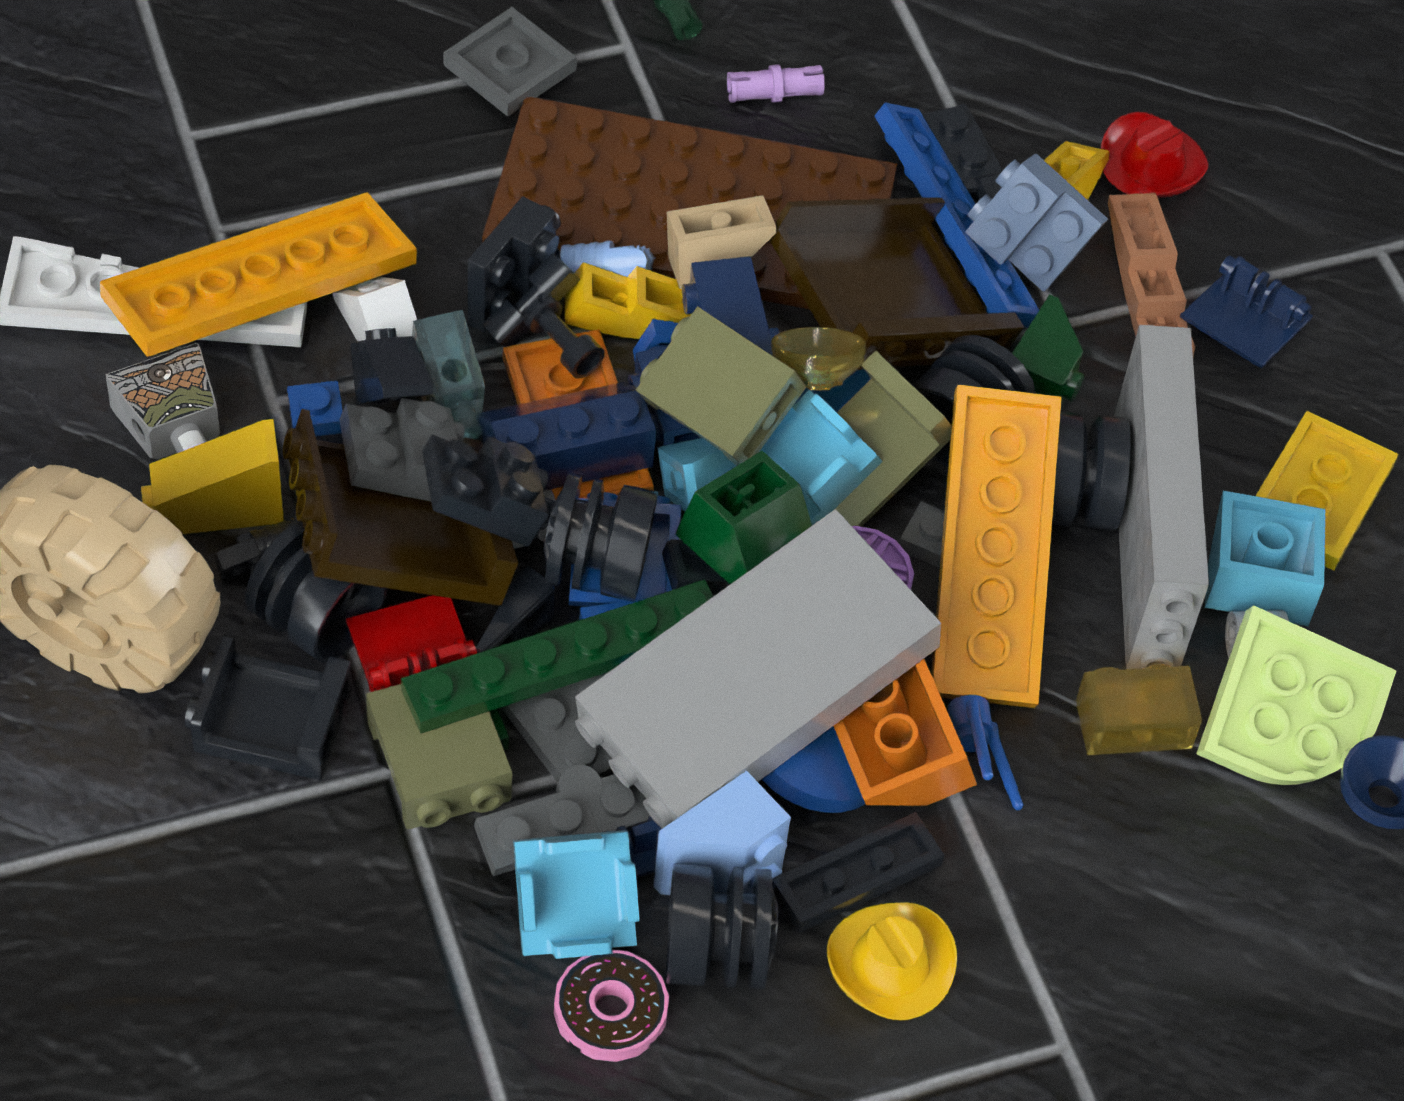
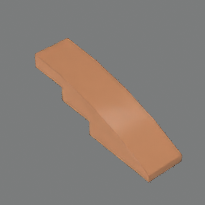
[1108,193,1195,357]

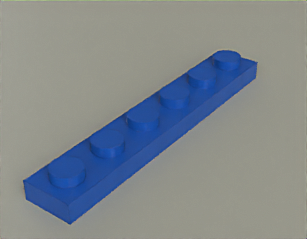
[875,103,1039,328]

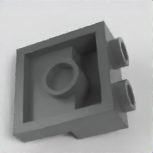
[339,398,464,501]

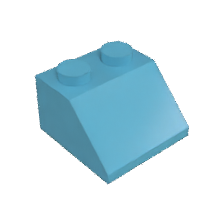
[1205,491,1326,626]

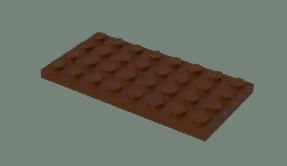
[482,96,897,309]

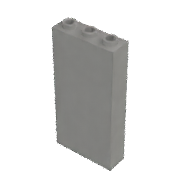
[1113,325,1209,675]
[575,509,941,828]

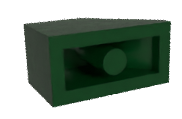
[1012,294,1084,405]

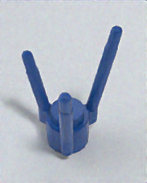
[947,695,1023,810]

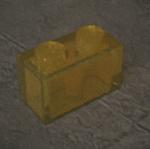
[1076,664,1202,755]

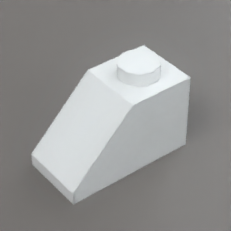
[332,277,423,342]

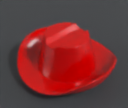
[1101,112,1208,198]

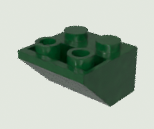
[675,451,812,585]

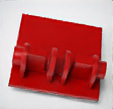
[346,595,477,692]

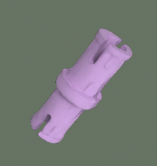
[727,65,824,103]

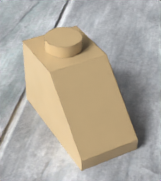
[667,195,776,289]

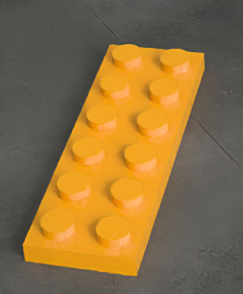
[100,192,417,357]
[931,385,1061,708]

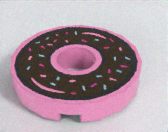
[554,950,669,1062]

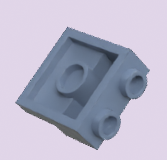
[965,153,1108,292]

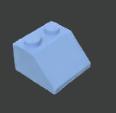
[653,771,791,895]

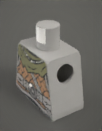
[105,343,220,459]

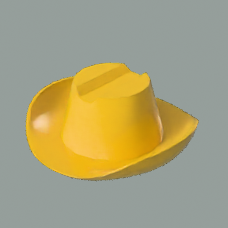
[827,903,957,1020]

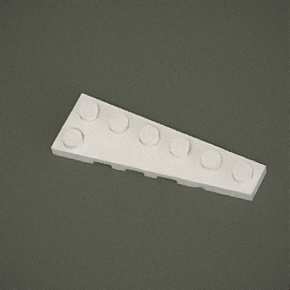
[0,236,307,347]

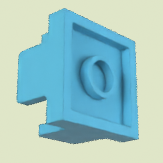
[759,389,883,525]
[513,830,639,959]

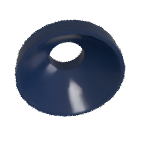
[1340,735,1404,829]

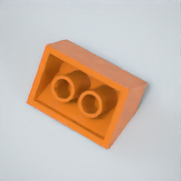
[834,659,977,806]

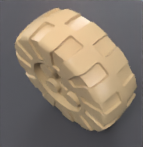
[0,465,220,693]

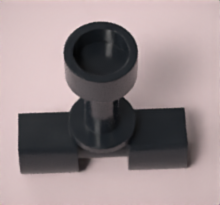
[483,253,605,379]

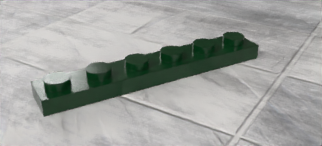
[401,580,713,734]

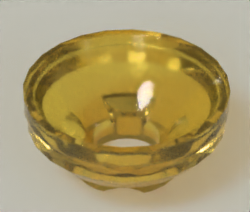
[771,327,866,391]

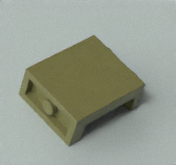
[636,306,806,465]
[366,684,512,829]

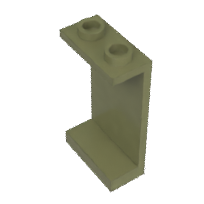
[834,351,952,527]

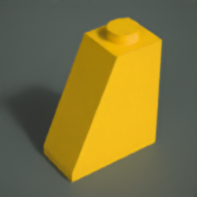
[141,419,284,534]

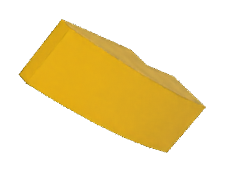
[565,262,691,339]

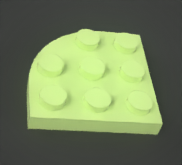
[1196,606,1396,785]

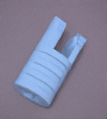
[560,240,656,277]

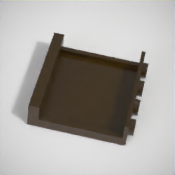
[769,197,1024,371]
[283,409,518,606]

